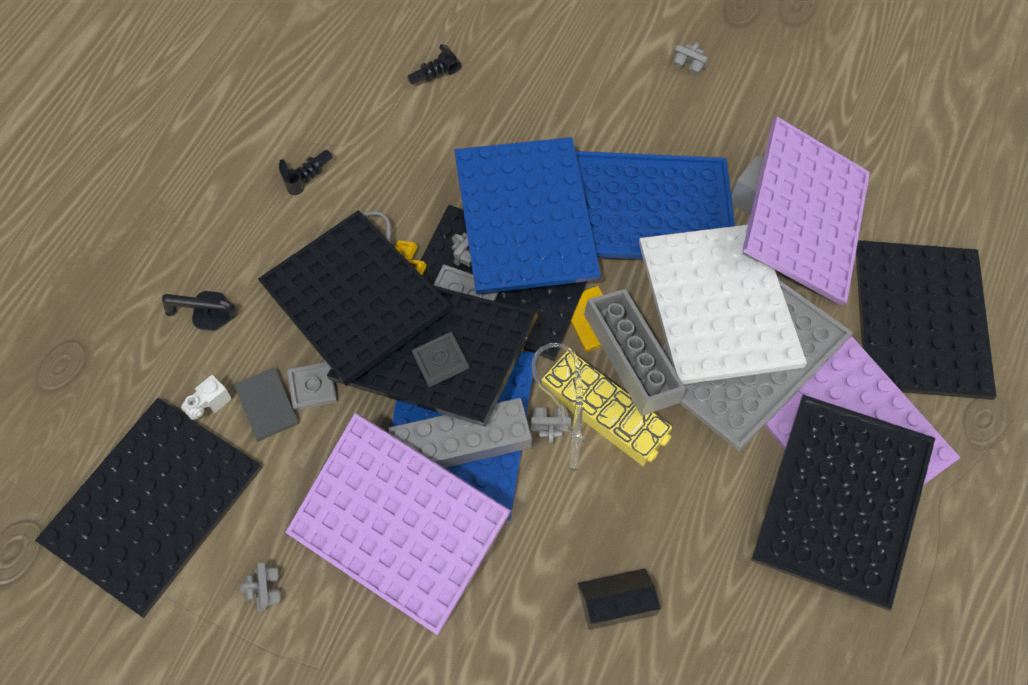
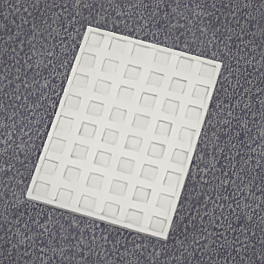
[639,225,807,384]

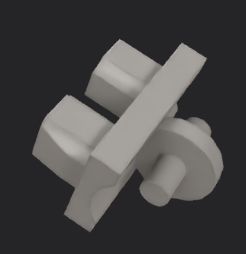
[673,42,708,75]
[451,233,471,267]
[531,408,571,443]
[239,563,280,612]

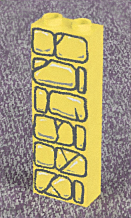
[541,350,672,466]

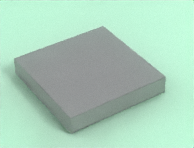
[287,362,337,411]

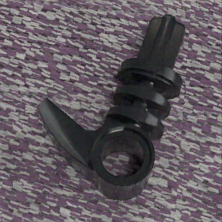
[408,44,461,84]
[279,150,333,195]

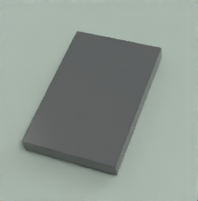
[234,367,299,442]

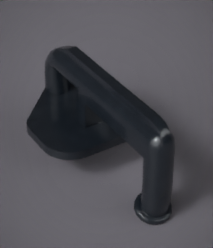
[162,291,237,331]

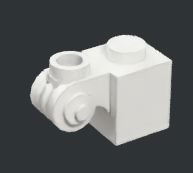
[181,375,231,420]

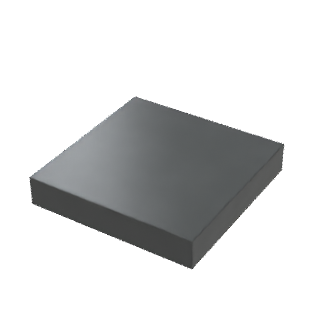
[411,332,470,387]

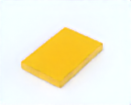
[571,286,603,353]

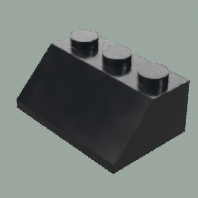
[577,569,661,630]

